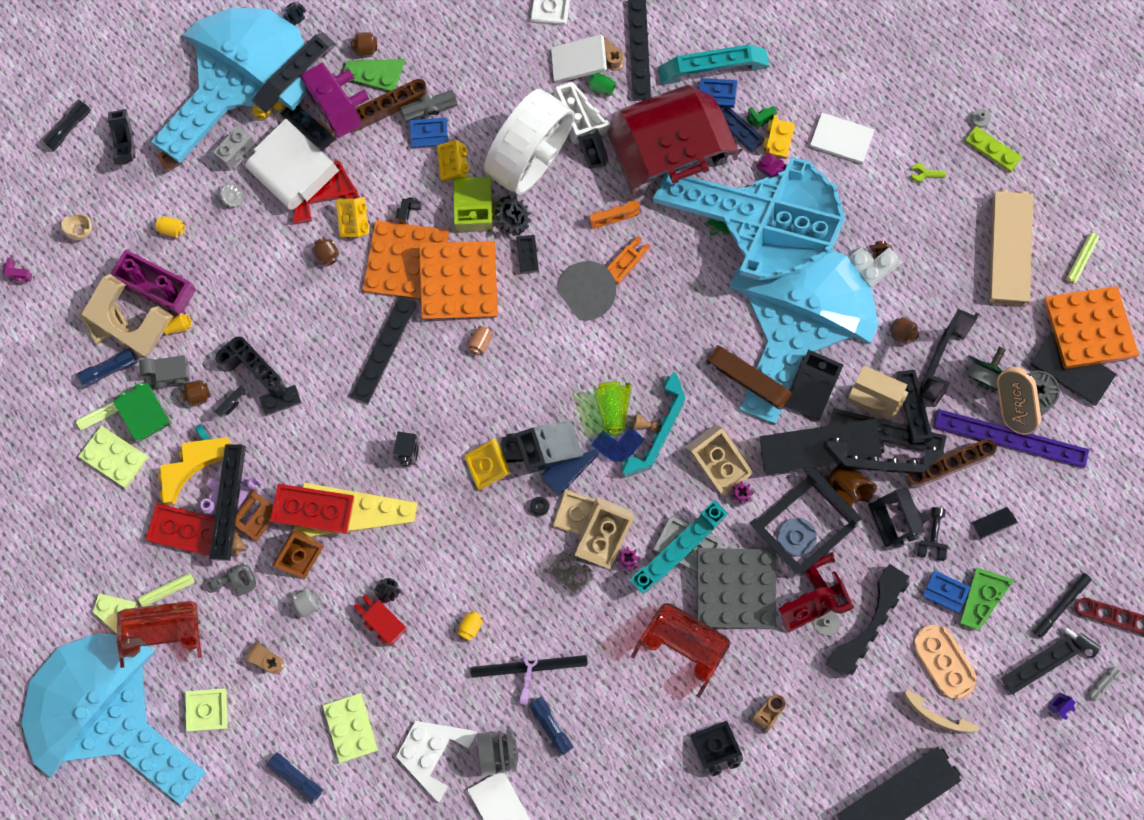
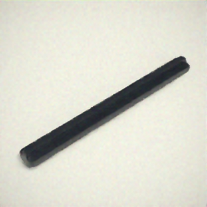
[470,655,588,678]

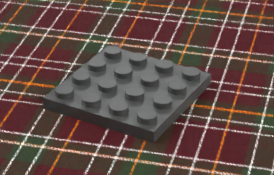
[697,548,776,629]

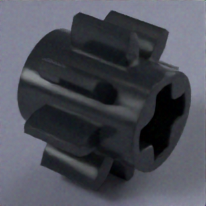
[283,2,306,25]
[375,578,401,602]

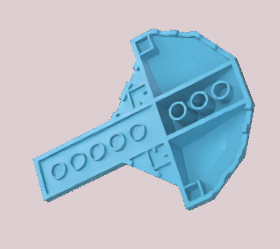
[151,8,309,163]
[653,157,845,280]
[729,250,878,424]
[21,633,207,805]

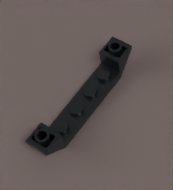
[252,32,337,113]
[824,438,944,475]

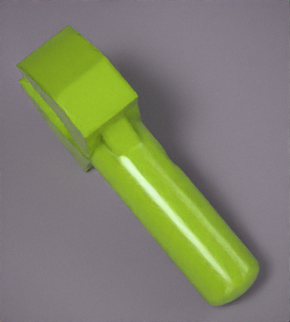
[910,163,946,183]

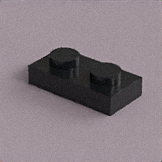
[259,385,302,416]

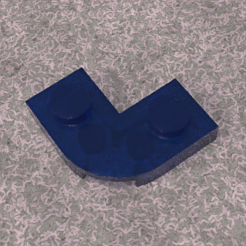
[591,427,645,462]

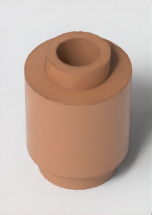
[467,326,492,355]

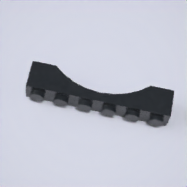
[825,564,910,678]

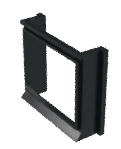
[920,309,979,407]
[749,468,862,576]

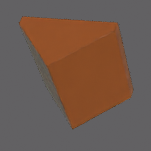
[272,530,324,579]

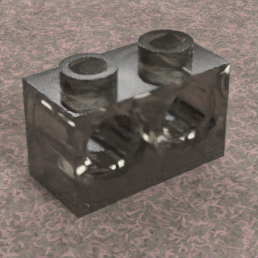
[548,551,594,596]

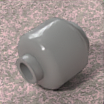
[289,588,320,617]

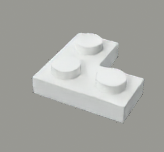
[849,246,902,287]

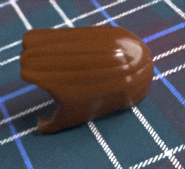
[827,466,878,507]

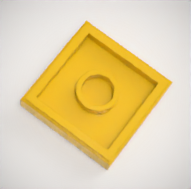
[464,439,511,490]

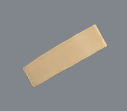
[903,690,980,733]

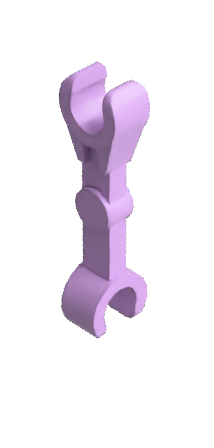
[520,654,538,705]

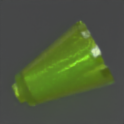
[593,381,632,436]

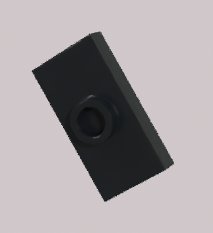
[516,235,539,274]

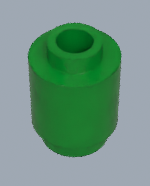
[588,73,616,96]

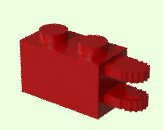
[353,595,408,646]

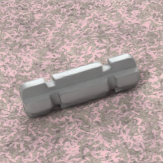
[1088,667,1120,701]

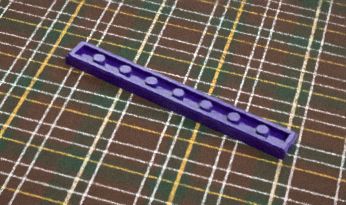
[933,409,1090,468]

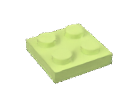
[186,688,228,732]

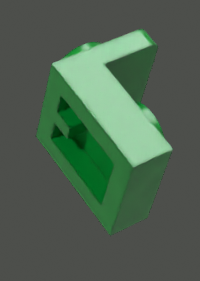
[747,106,777,129]

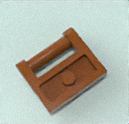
[235,490,273,541]

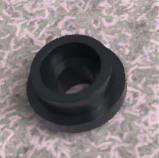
[530,497,550,516]

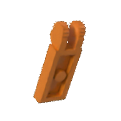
[589,201,640,229]
[607,236,651,285]

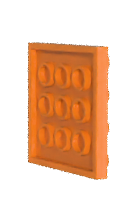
[363,220,449,300]
[419,241,498,319]
[1043,286,1139,369]

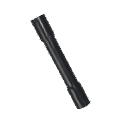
[1033,573,1092,639]

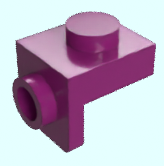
[756,153,786,178]
[3,257,32,284]

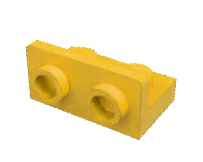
[763,115,795,159]
[437,140,469,182]
[336,197,369,237]

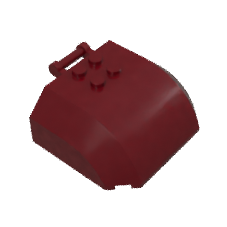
[607,84,738,198]

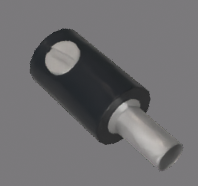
[1063,628,1101,659]

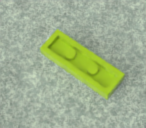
[965,126,1022,173]

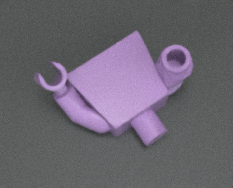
[200,476,262,515]

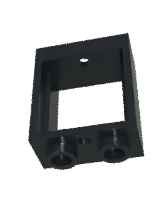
[868,488,925,549]

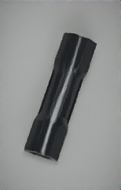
[42,99,91,151]

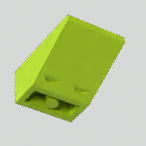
[454,177,493,232]

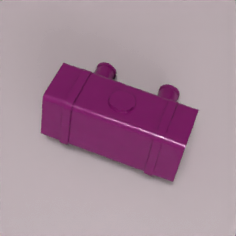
[300,63,369,138]
[111,250,196,315]

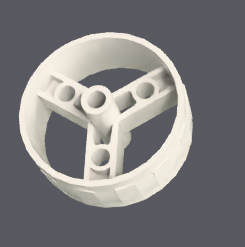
[484,89,575,195]

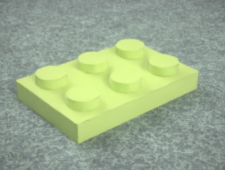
[78,426,148,488]
[323,693,378,763]

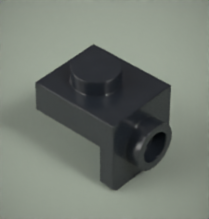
[396,197,422,224]

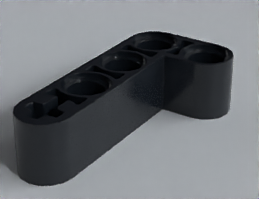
[215,336,286,397]

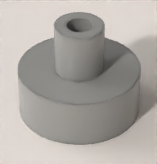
[971,109,991,128]

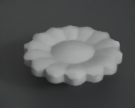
[219,183,243,208]
[813,611,841,636]

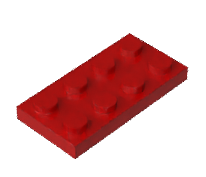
[270,484,355,535]
[146,503,215,556]

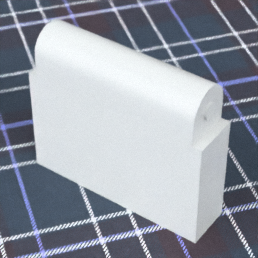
[246,119,339,210]

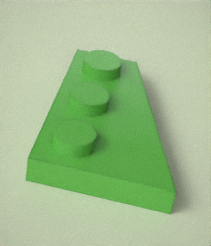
[343,59,405,92]
[959,568,1014,630]

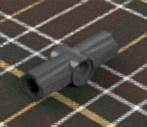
[400,90,458,123]

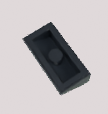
[578,128,608,169]
[972,507,1018,540]

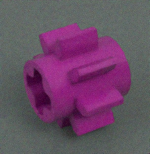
[729,481,754,506]
[616,546,641,572]

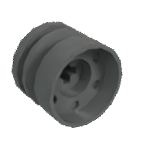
[1027,371,1060,416]
[477,729,518,776]

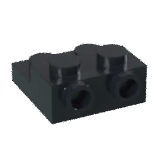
[690,721,743,776]

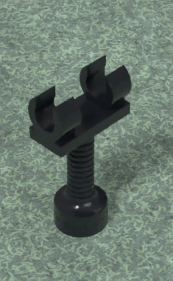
[917,507,948,561]

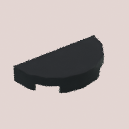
[214,385,245,417]

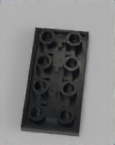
[1030,333,1117,406]

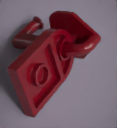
[779,551,854,633]

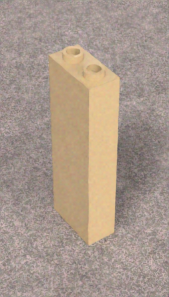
[988,190,1033,306]

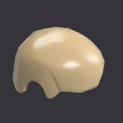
[61,213,93,241]

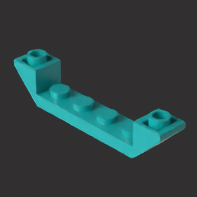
[658,44,770,85]
[621,372,685,478]
[629,499,729,594]

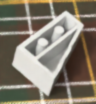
[553,82,610,145]

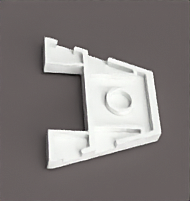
[396,721,477,803]

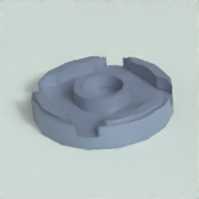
[778,518,817,557]

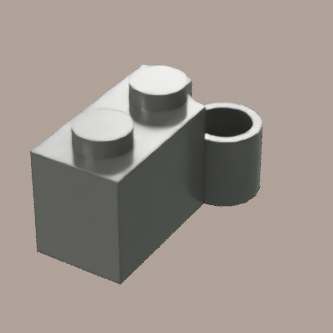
[139,355,190,389]

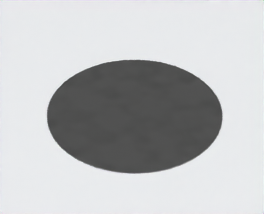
[557,261,616,320]

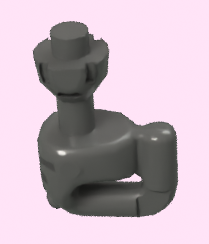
[207,563,256,596]

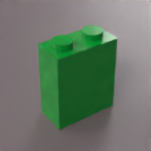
[113,382,172,443]

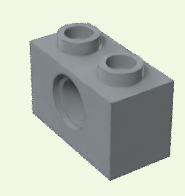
[213,126,255,171]

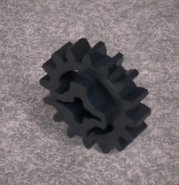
[492,195,531,236]

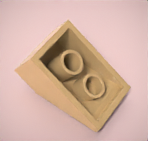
[685,424,754,496]
[574,497,634,569]

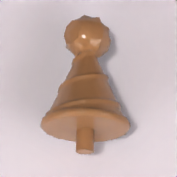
[629,412,660,432]
[232,526,247,556]

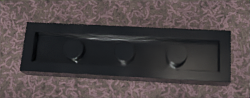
[280,105,336,151]
[895,370,933,443]
[1001,636,1079,695]

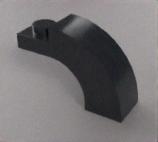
[108,109,136,165]

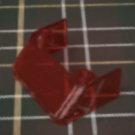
[117,601,202,668]
[631,603,730,698]

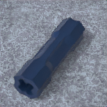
[78,348,137,388]
[528,696,574,757]
[266,752,324,803]

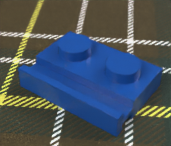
[699,78,738,108]
[409,118,448,148]
[922,570,971,614]

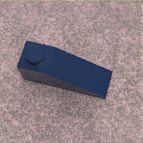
[542,449,599,496]

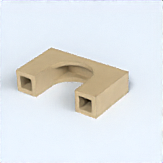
[82,274,173,357]
[846,365,908,421]

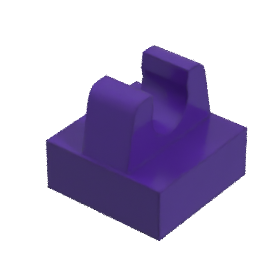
[1047,692,1076,720]

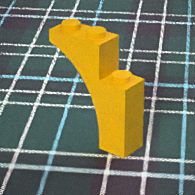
[158,437,231,506]

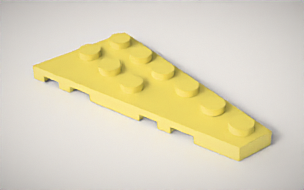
[293,483,418,537]

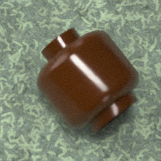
[350,32,377,56]
[311,238,339,267]
[890,317,920,345]
[181,380,210,406]

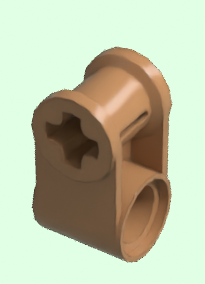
[604,37,624,71]
[244,642,284,674]
[751,694,786,733]

